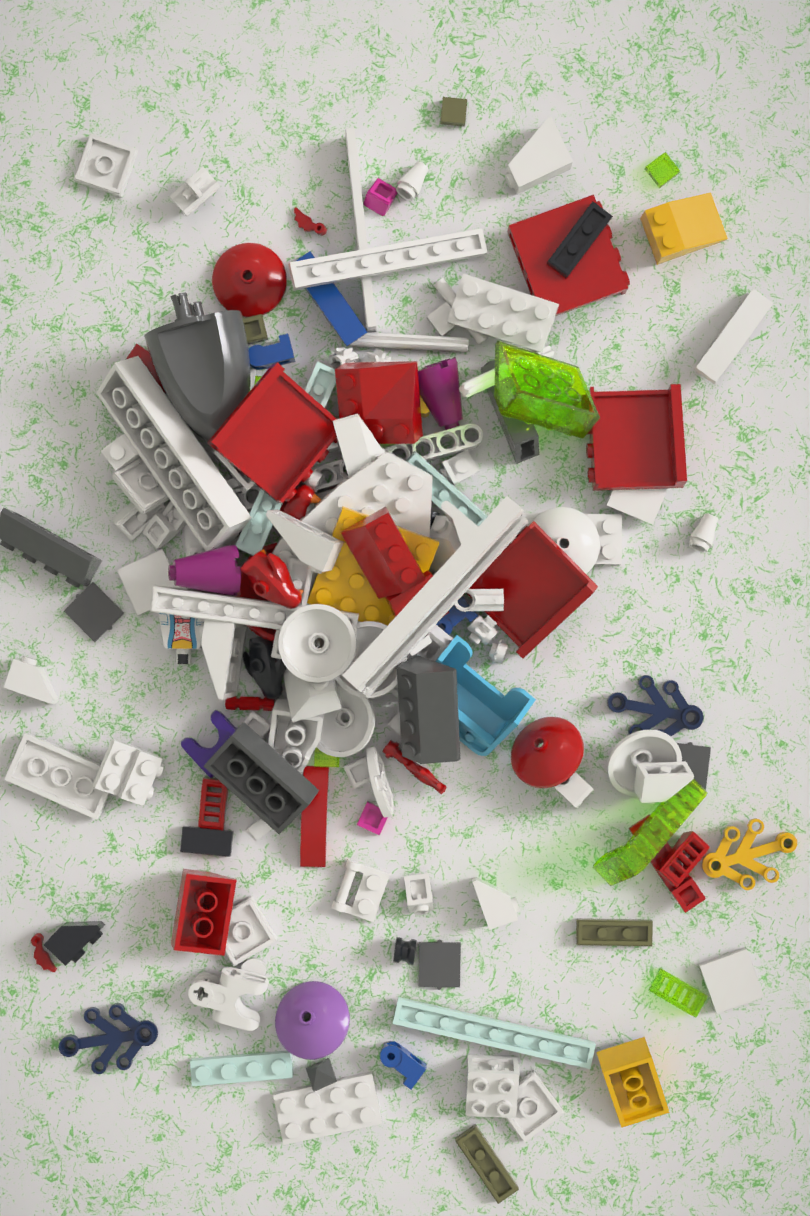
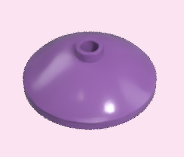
[275,981,350,1060]

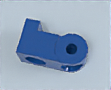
[249,333,296,370]
[436,597,478,635]
[380,1041,427,1090]

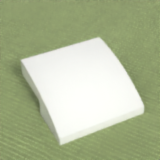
[606,488,668,525]

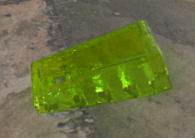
[649,968,708,1018]

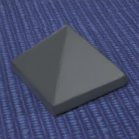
[306,1058,337,1092]

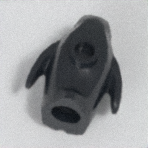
[243,637,287,700]

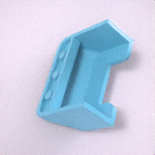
[435,635,536,756]

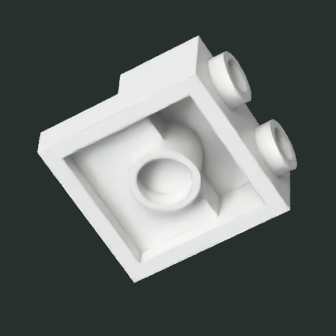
[92,739,164,806]

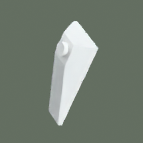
[333,414,386,478]
[268,698,324,774]

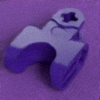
[181,710,237,778]

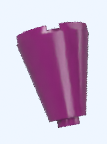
[418,357,463,430]
[168,545,241,596]

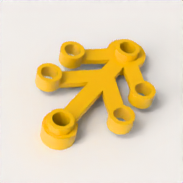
[702,818,797,890]

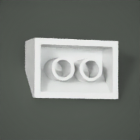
[283,638,342,722]

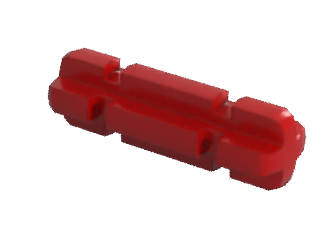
[225,696,275,711]

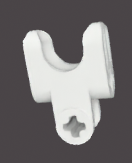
[188,967,269,1031]

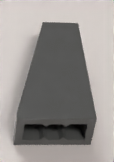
[481,358,540,464]

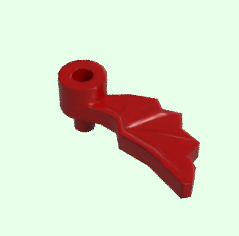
[294,207,327,236]
[31,933,57,972]

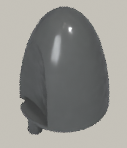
[144,292,251,441]

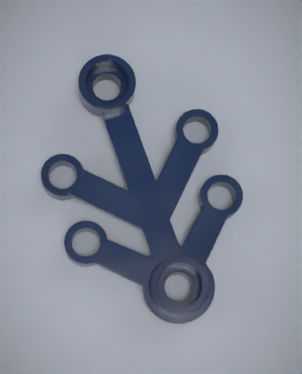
[607,675,704,736]
[59,1003,158,1074]

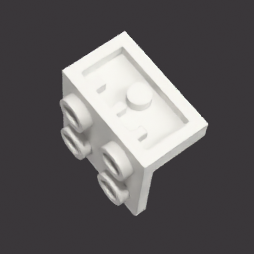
[465,1054,519,1118]

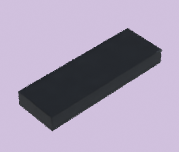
[547,201,613,278]

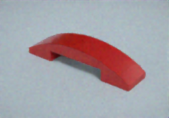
[300,766,329,867]
[628,814,706,913]

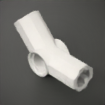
[454,589,504,612]

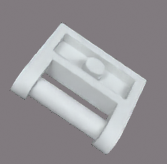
[331,859,390,922]

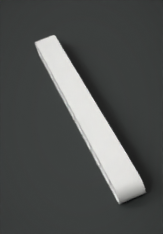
[233,424,483,512]

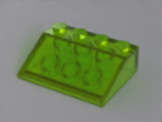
[494,341,600,439]

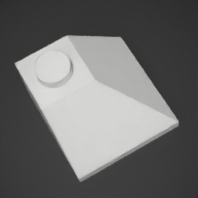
[429,515,479,574]

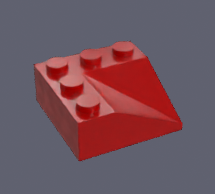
[335,361,423,444]

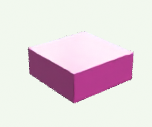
[357,801,388,835]

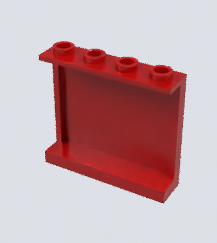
[507,194,630,316]
[207,362,338,503]
[583,384,687,491]
[462,521,598,659]

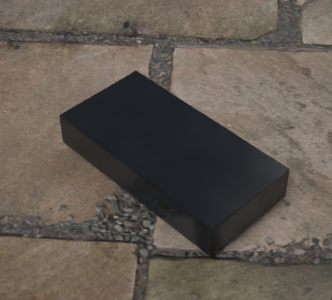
[180,826,234,857]

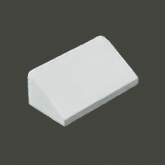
[112,502,167,541]

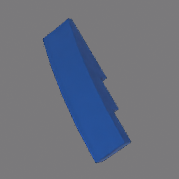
[296,251,367,347]

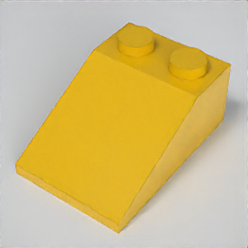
[640,193,728,265]
[596,1037,670,1128]

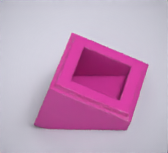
[363,178,398,216]

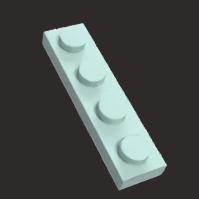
[406,451,488,526]
[190,1050,293,1086]

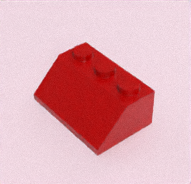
[341,507,426,599]
[171,869,237,956]

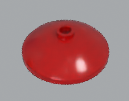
[212,243,287,318]
[511,717,584,788]

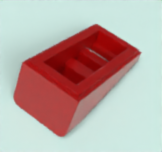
[198,777,228,830]
[657,831,710,888]

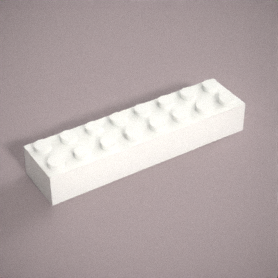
[96,356,252,551]

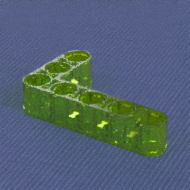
[593,778,708,886]

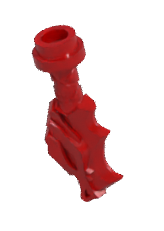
[382,740,447,794]

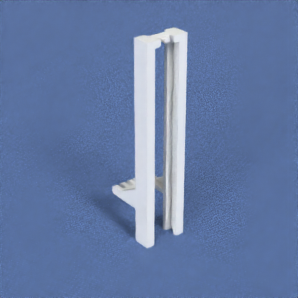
[342,496,529,698]

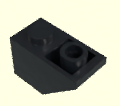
[44,921,105,966]

